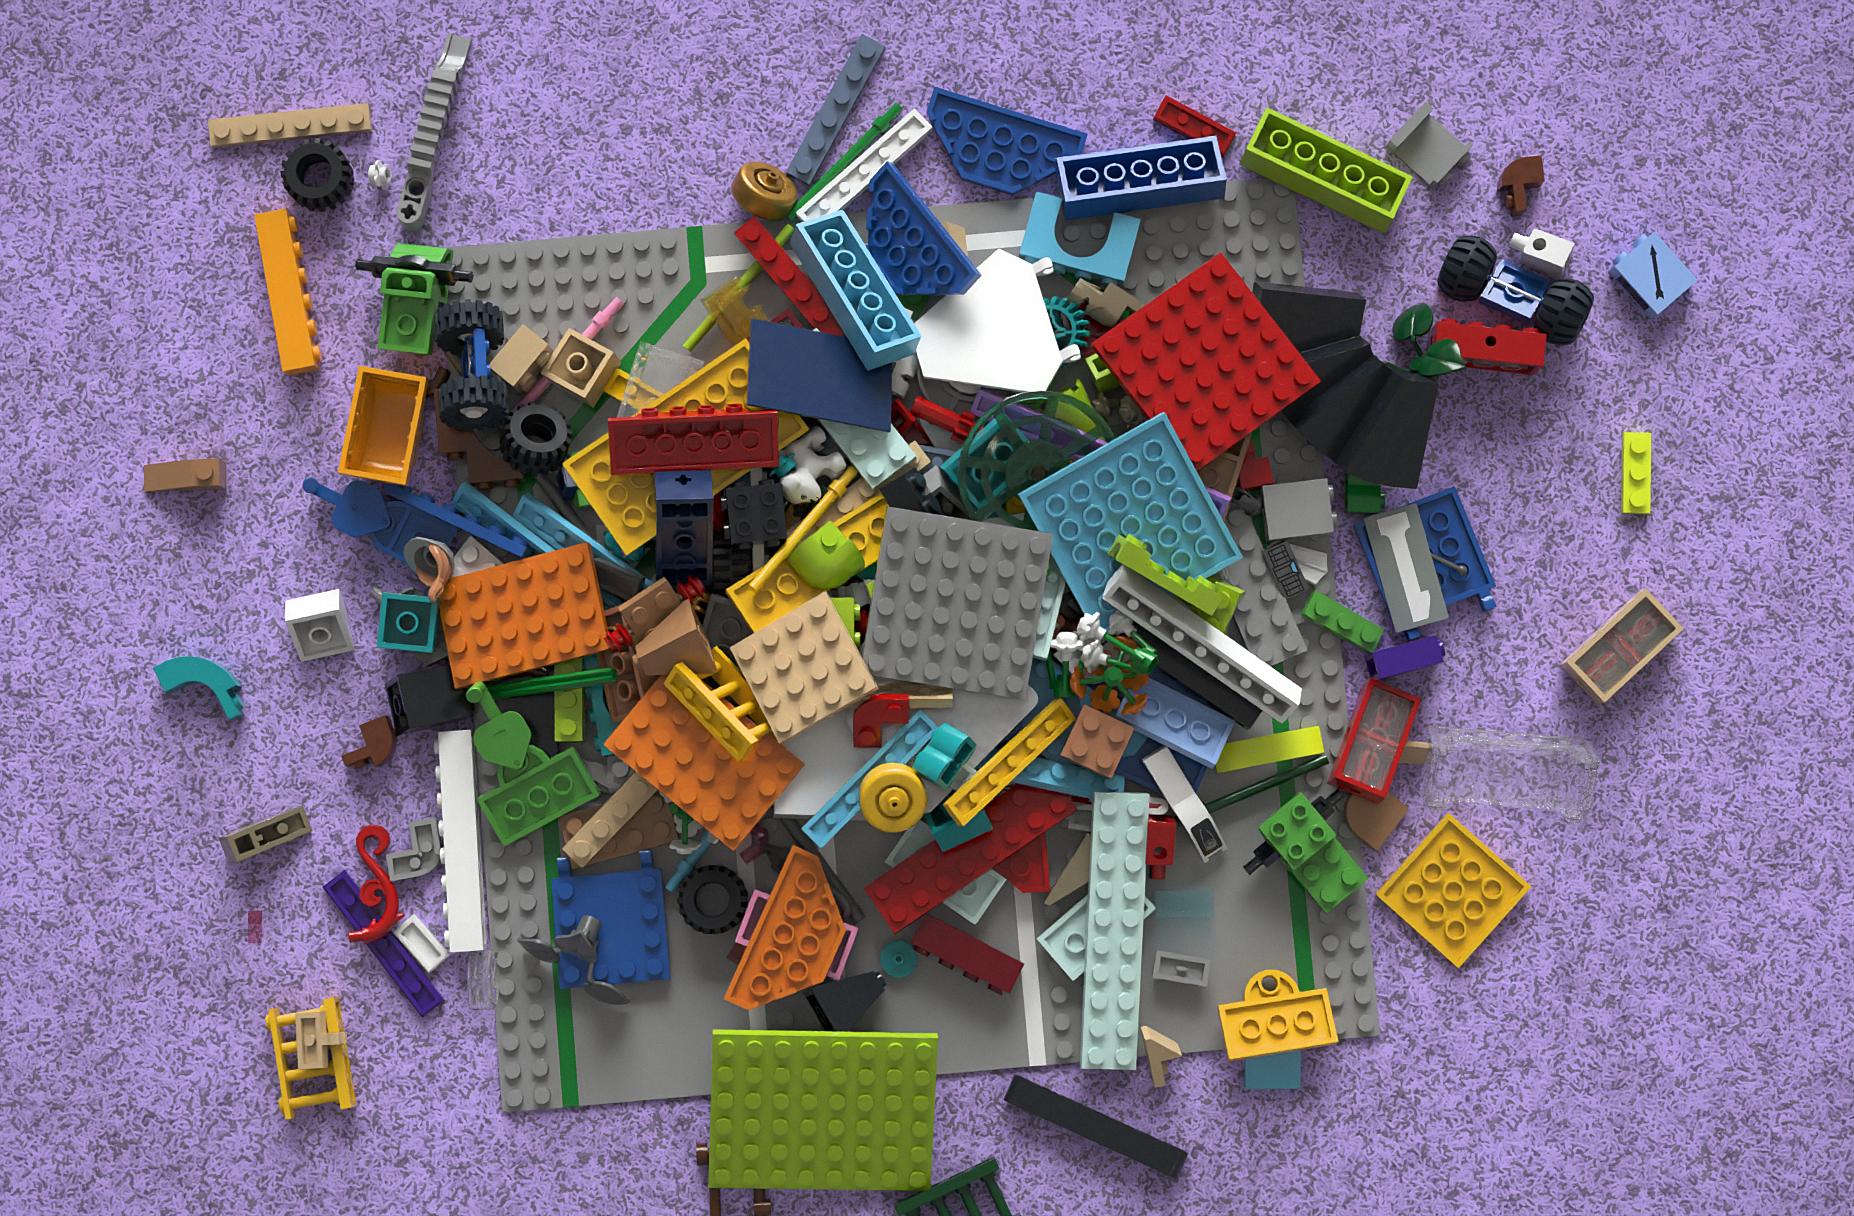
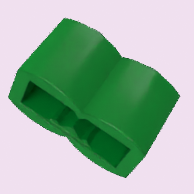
[1344,472,1385,515]

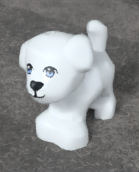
[779,426,846,504]

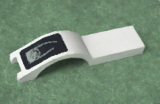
[1142,745,1228,863]

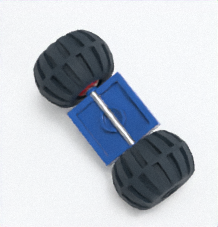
[1437,235,1594,345]

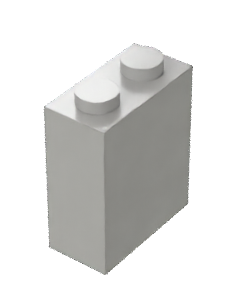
[1259,478,1338,543]

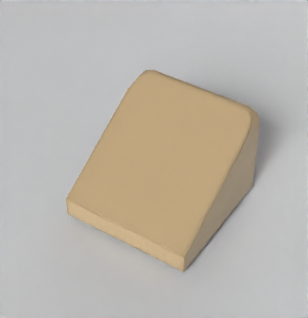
[1399,741,1429,765]

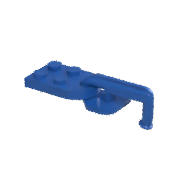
[302,477,458,564]

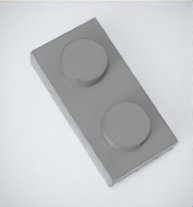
[1152,950,1211,987]

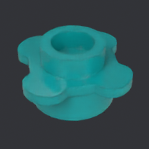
[769,453,797,478]

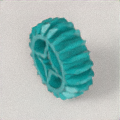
[1043,296,1091,369]

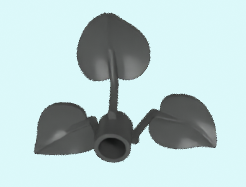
[517,915,631,1005]

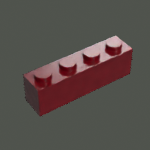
[911,914,1024,996]

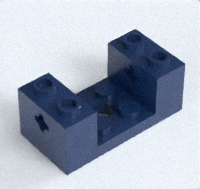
[655,470,713,586]

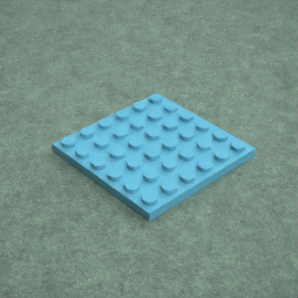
[1018,412,1243,634]

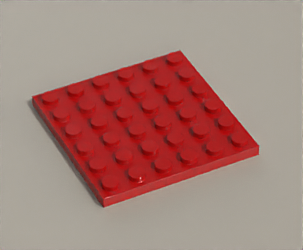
[1091,252,1321,472]

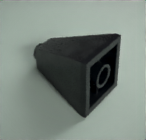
[803,971,887,1032]

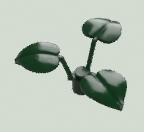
[1375,303,1466,382]

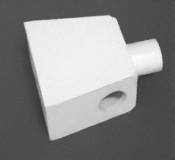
[1509,229,1575,280]

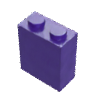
[1364,635,1445,681]

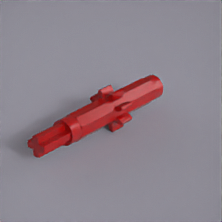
[910,395,1040,468]

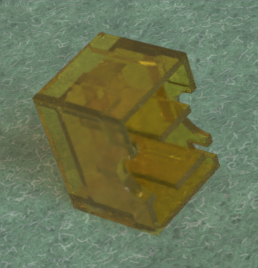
[700,277,769,345]

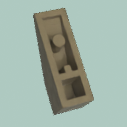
[218,805,313,863]
[1043,833,1091,906]

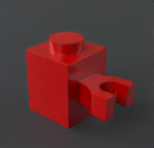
[1236,441,1274,492]

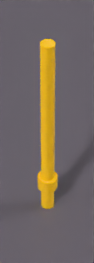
[748,466,858,593]

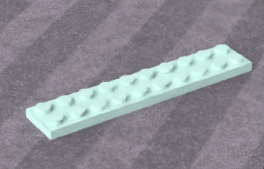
[1080,791,1150,1070]

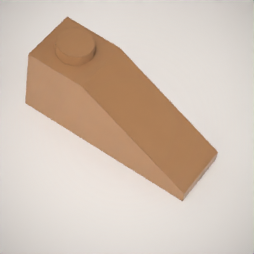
[144,458,226,492]

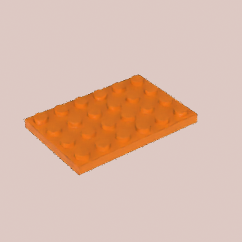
[439,542,610,689]
[603,675,805,852]

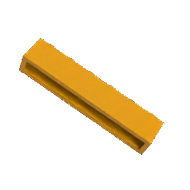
[254,208,322,376]

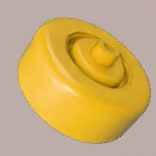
[858,763,927,833]

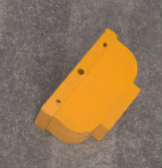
[338,365,429,486]

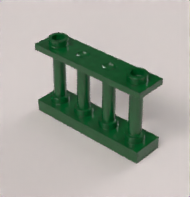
[894,1156,1022,1216]

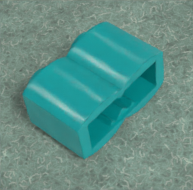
[913,723,977,790]

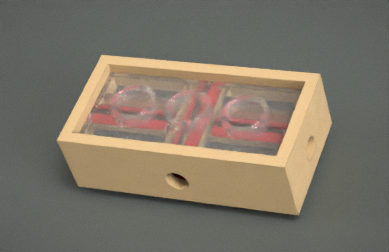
[1560,589,1684,705]

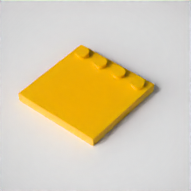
[1375,813,1532,968]

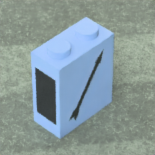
[1608,232,1698,320]

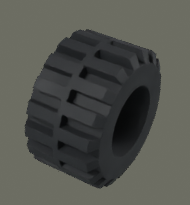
[280,138,354,212]
[499,402,572,477]
[712,533,752,598]
[677,865,748,935]

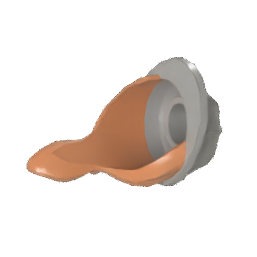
[403,537,455,603]

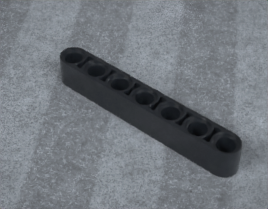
[1003,1074,1189,1179]

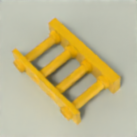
[663,646,778,762]
[265,996,357,1120]

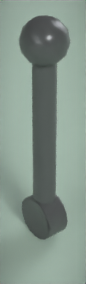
[1431,553,1467,576]

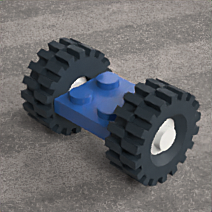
[434,299,509,431]

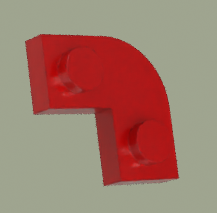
[853,694,909,748]

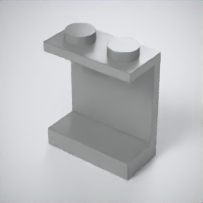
[1386,102,1474,189]

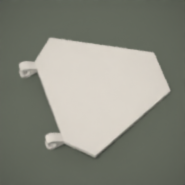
[914,249,1081,395]

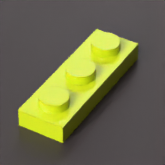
[1621,432,1651,515]

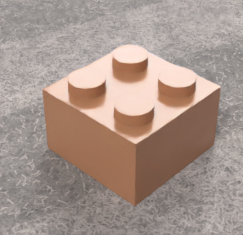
[1059,704,1134,780]

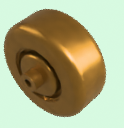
[731,161,798,221]

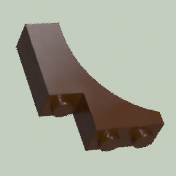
[433,388,527,490]

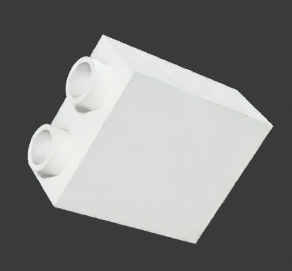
[773,710,868,821]

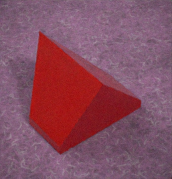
[891,399,934,446]

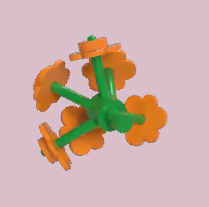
[1070,635,1149,716]

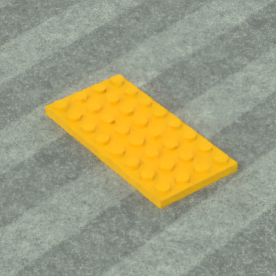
[562,339,809,556]

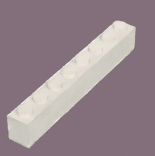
[1102,564,1302,723]
[434,730,487,952]

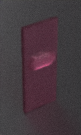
[248,911,262,943]

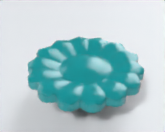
[880,940,918,978]

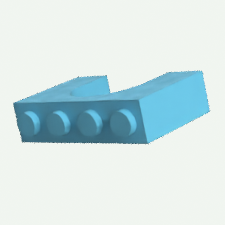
[1019,192,1141,286]

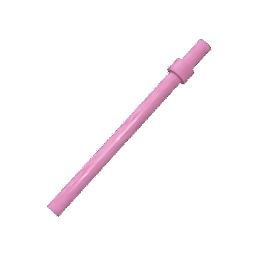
[514,297,624,409]

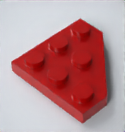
[994,832,1050,893]

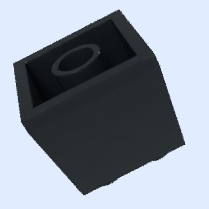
[385,665,474,737]

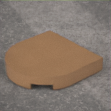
[1344,791,1409,852]

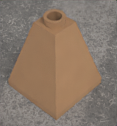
[632,599,717,676]

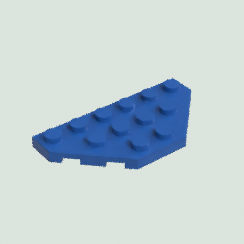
[926,87,1088,196]
[865,161,982,295]

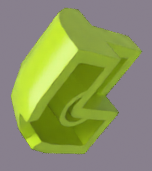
[787,520,865,589]

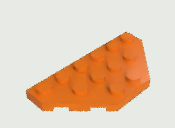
[723,845,846,1010]

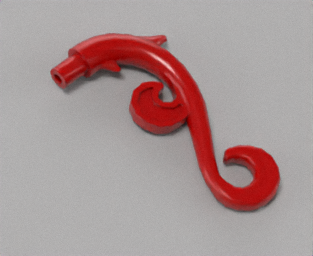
[349,825,405,944]

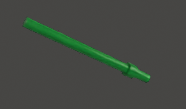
[786,103,903,223]

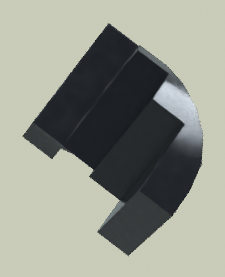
[1252,281,1439,489]

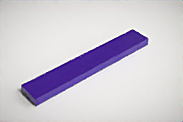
[323,870,445,1017]

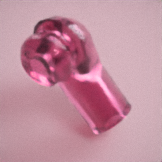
[739,824,769,865]

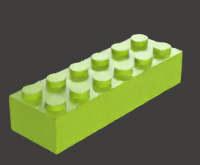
[1239,107,1413,234]

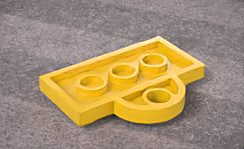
[1217,969,1338,1062]

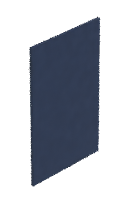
[747,318,892,432]

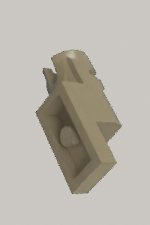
[1067,278,1145,328]

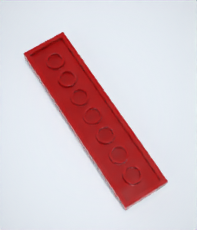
[864,783,1077,935]

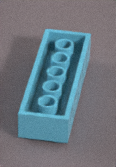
[790,210,922,371]

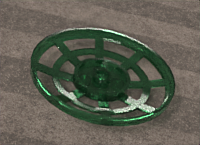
[957,390,1116,556]

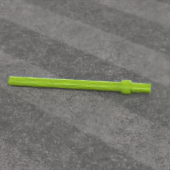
[682,224,794,353]

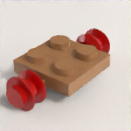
[603,575,706,654]

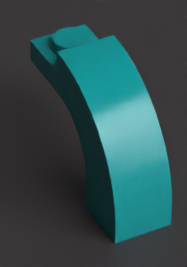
[153,656,245,721]

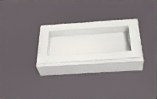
[393,914,451,974]

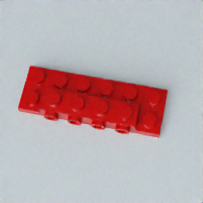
[608,403,779,475]

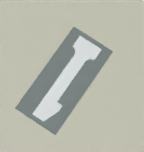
[1363,503,1449,633]

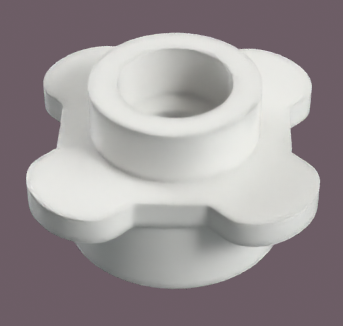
[368,160,392,190]

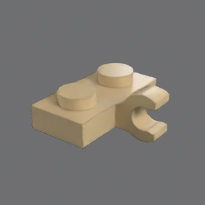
[295,1011,348,1069]

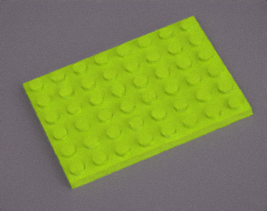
[708,1029,938,1191]

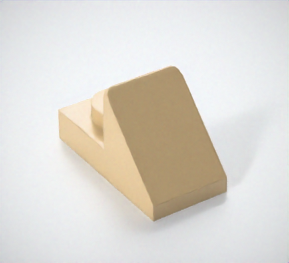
[1141,1026,1182,1088]

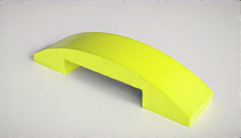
[1215,726,1325,773]

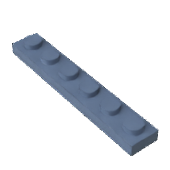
[786,34,885,186]

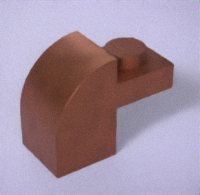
[1497,155,1545,217]
[341,715,397,770]

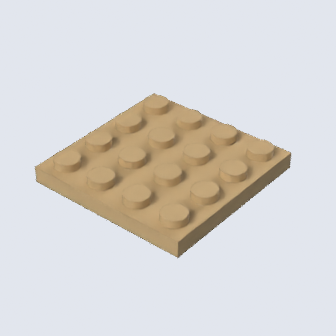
[730,592,879,745]

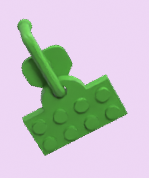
[466,681,601,846]

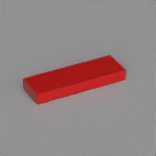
[1153,95,1236,157]

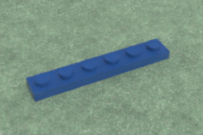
[382,483,535,559]

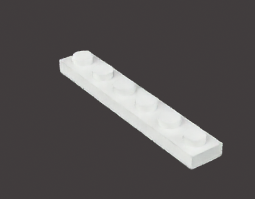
[796,108,933,222]

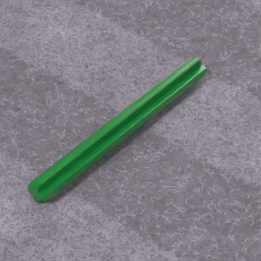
[486,668,617,699]

